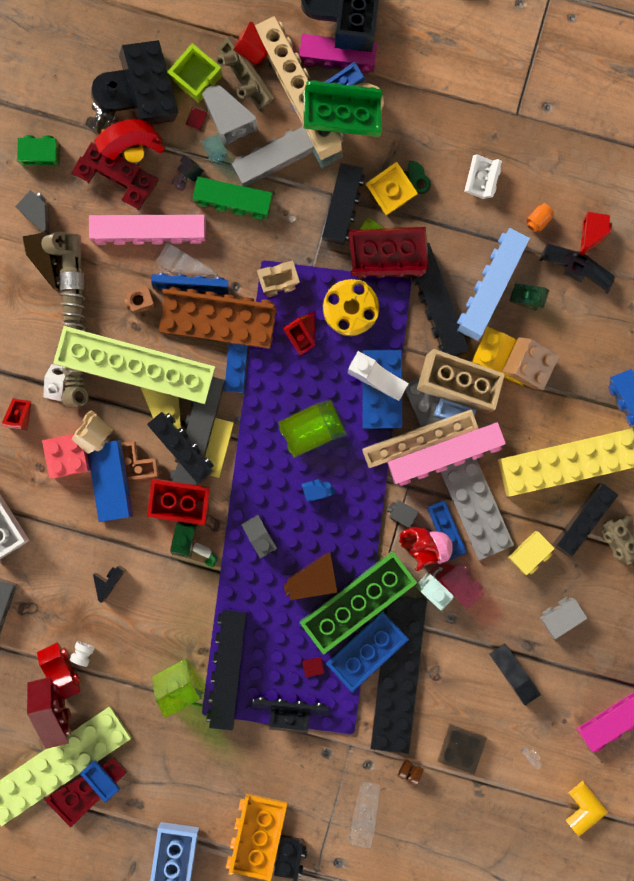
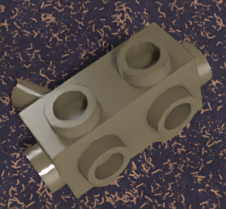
[600,516,634,565]

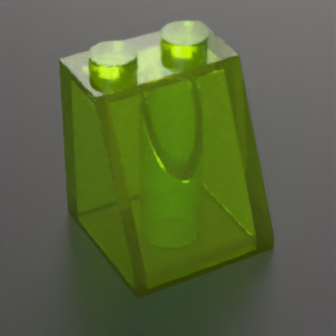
[278,400,347,457]
[152,658,204,718]

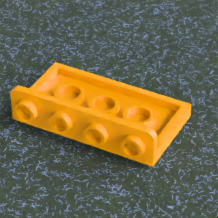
[226,793,287,881]

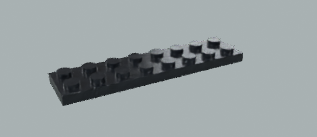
[370,596,427,754]

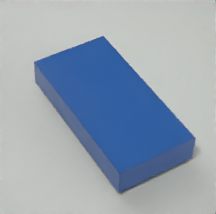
[80,759,121,803]

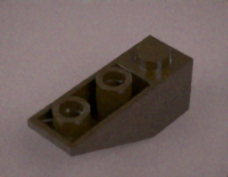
[23,232,60,292]

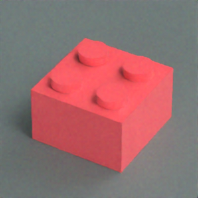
[42,434,90,479]

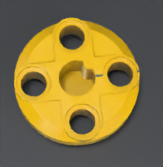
[323,279,379,336]

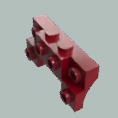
[71,142,159,211]

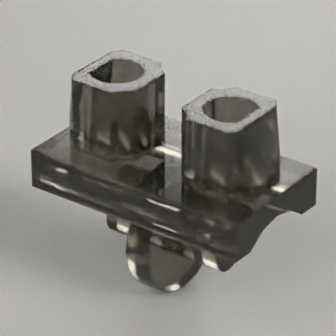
[86,102,119,135]

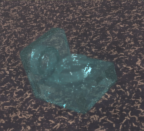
[201,133,228,163]

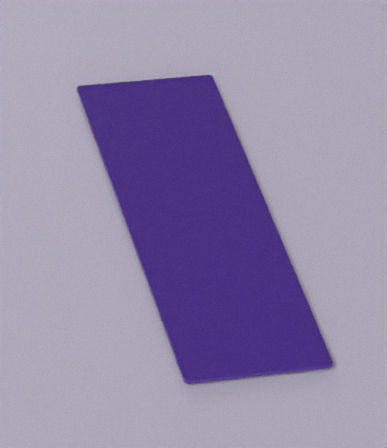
[202,260,412,734]

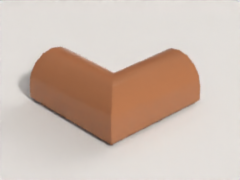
[121,441,160,481]

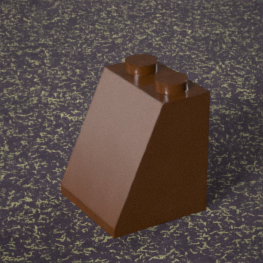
[284,552,337,600]

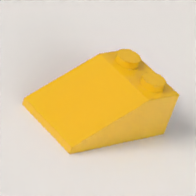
[471,327,524,386]

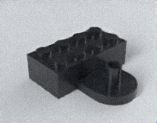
[301,0,378,52]
[91,40,178,125]

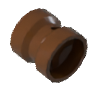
[398,759,424,786]

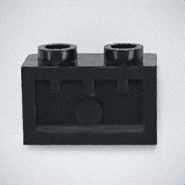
[274,835,306,881]

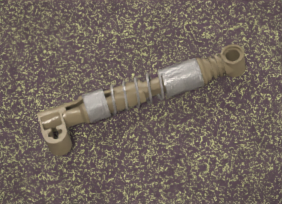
[41,232,88,408]

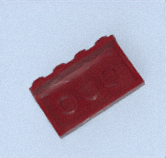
[349,227,429,279]

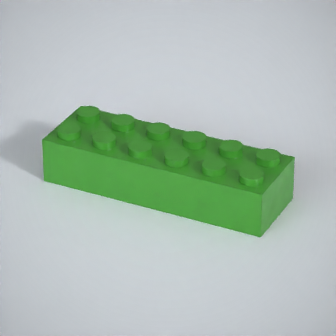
[300,551,417,655]

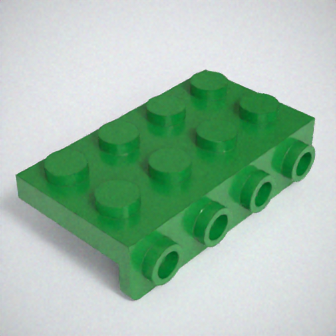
[303,80,383,137]

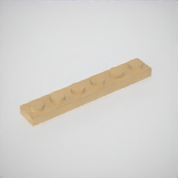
[362,409,479,468]

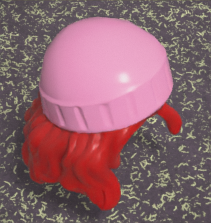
[399,527,453,571]

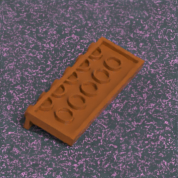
[159,286,278,349]

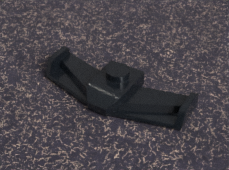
[539,243,615,294]

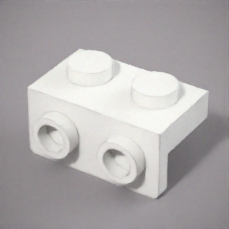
[464,154,502,199]

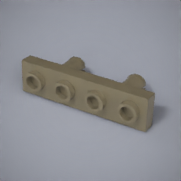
[216,36,274,111]

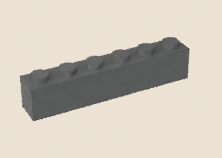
[170,377,225,485]

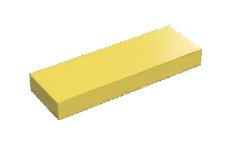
[205,418,234,478]

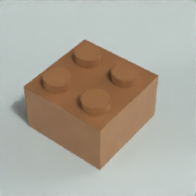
[502,337,559,390]

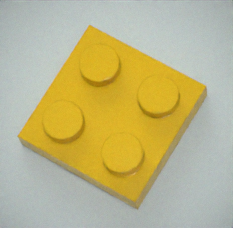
[366,162,418,216]

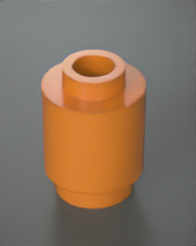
[526,203,554,232]

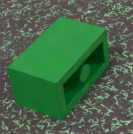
[17,135,60,166]

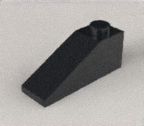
[489,643,541,706]

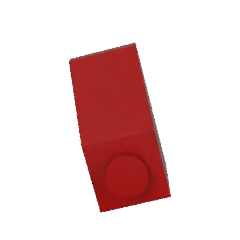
[580,212,612,255]

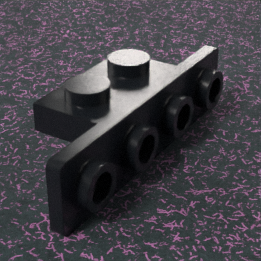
[252,697,330,733]

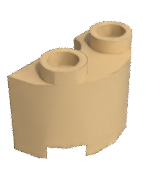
[257,260,300,297]
[71,410,113,454]

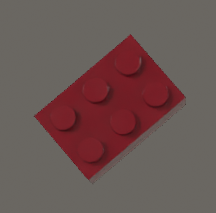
[27,677,71,749]

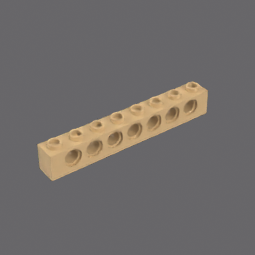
[255,16,343,160]

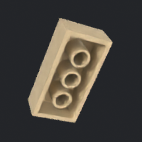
[417,349,505,414]

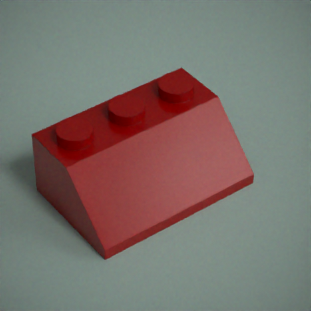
[147,478,210,525]

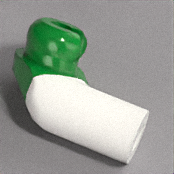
[193,542,218,567]

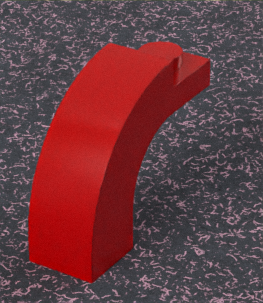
[94,119,165,160]

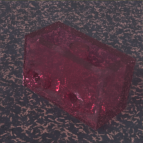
[439,564,484,610]

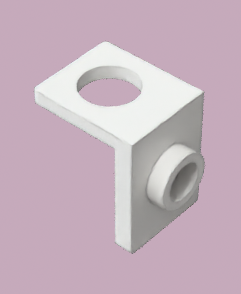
[43,364,66,401]

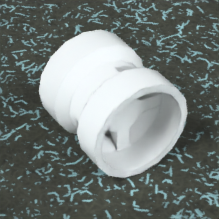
[69,641,95,667]

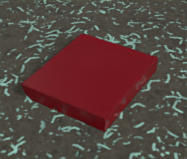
[185,107,207,130]
[302,657,324,677]

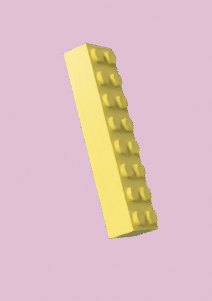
[498,428,634,496]

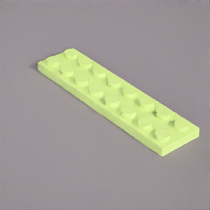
[53,326,215,404]
[0,705,132,826]

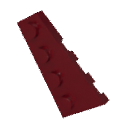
[44,757,128,828]

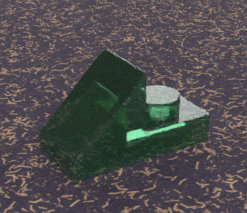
[509,283,550,311]

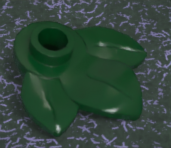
[404,161,431,199]

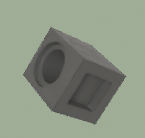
[387,500,419,528]

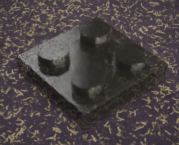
[437,724,487,775]

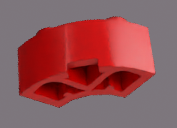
[37,642,81,700]

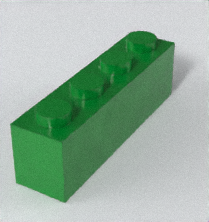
[192,176,273,220]

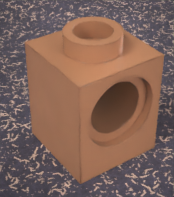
[124,286,156,314]

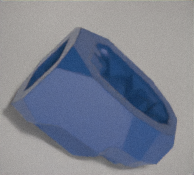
[302,479,335,502]

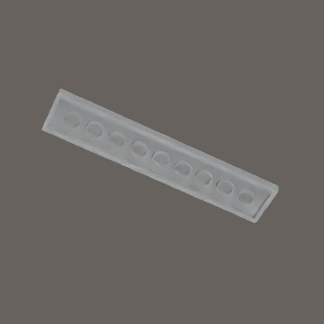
[405,377,514,560]

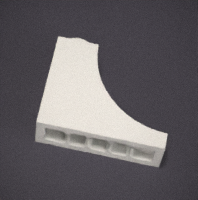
[348,351,409,401]

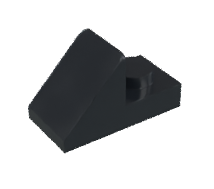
[93,566,126,603]

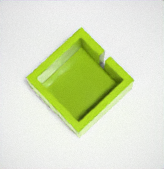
[167,43,223,103]

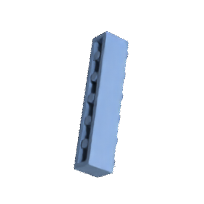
[457,228,530,341]

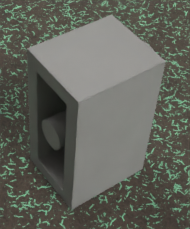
[539,597,588,639]

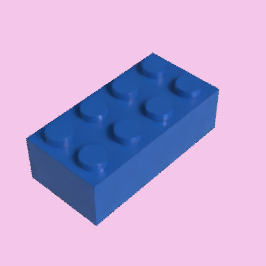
[362,350,402,429]

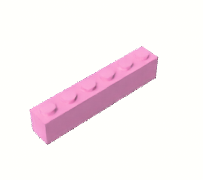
[89,215,206,245]
[387,422,506,486]

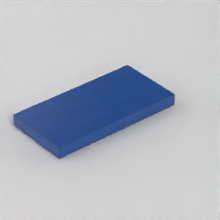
[88,440,133,522]
[326,611,409,692]

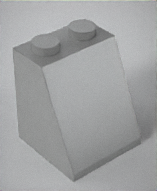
[202,85,258,146]

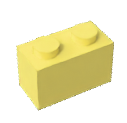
[508,531,554,575]

